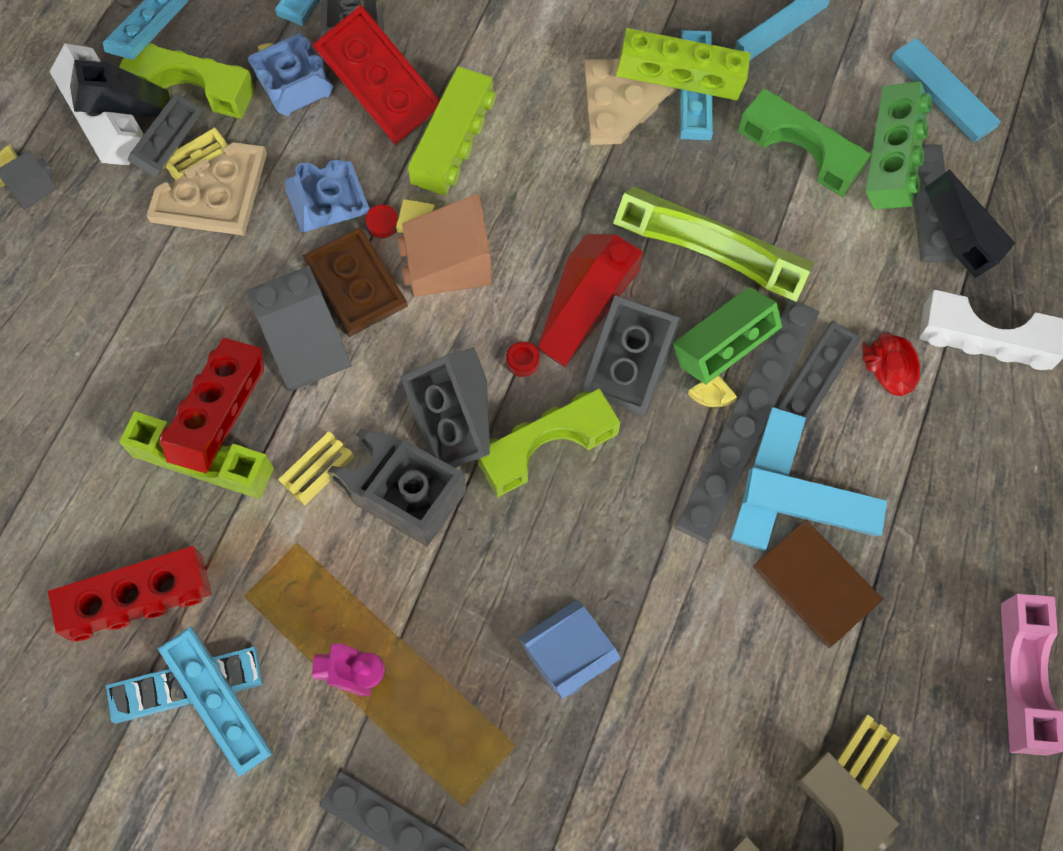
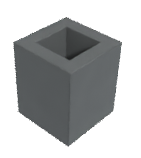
[0,150,57,210]

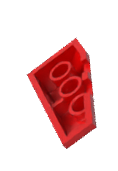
[538,234,643,367]

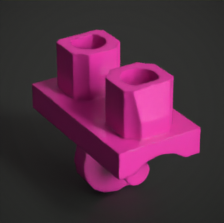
[312,644,385,696]

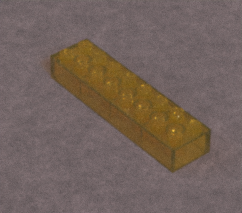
[244,543,516,809]

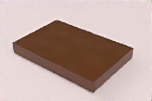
[302,226,408,337]
[753,519,884,649]

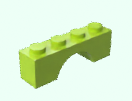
[119,43,255,119]
[477,388,621,498]
[119,411,274,500]

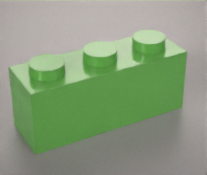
[673,287,782,385]

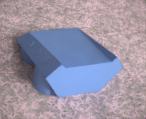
[248,33,333,117]
[285,160,369,232]
[518,600,621,699]

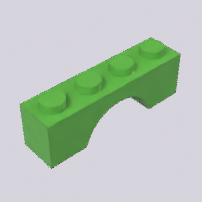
[738,88,871,198]

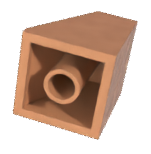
[398,194,492,297]

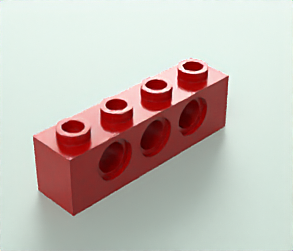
[160,337,264,474]
[47,546,212,642]

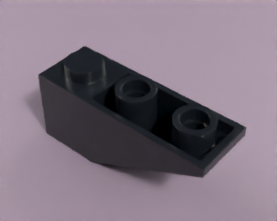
[70,60,170,117]
[925,169,1015,278]

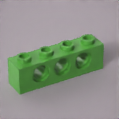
[865,81,932,210]

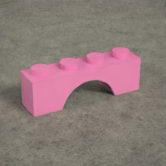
[1001,594,1063,756]

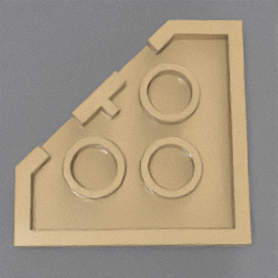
[584,59,677,145]
[147,142,267,236]

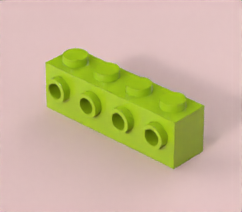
[408,66,497,196]

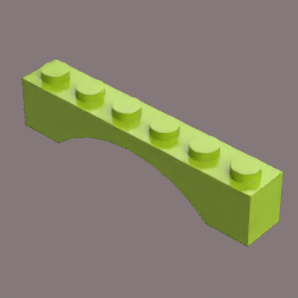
[613,186,815,302]

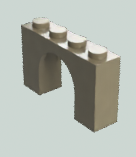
[728,752,899,851]

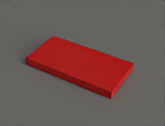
[312,5,440,146]

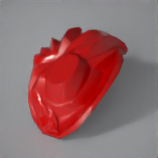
[862,331,920,397]

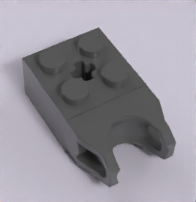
[327,429,467,547]

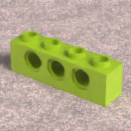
[616,28,751,100]

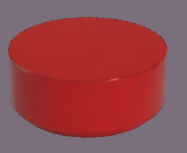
[365,205,398,239]
[506,341,540,377]

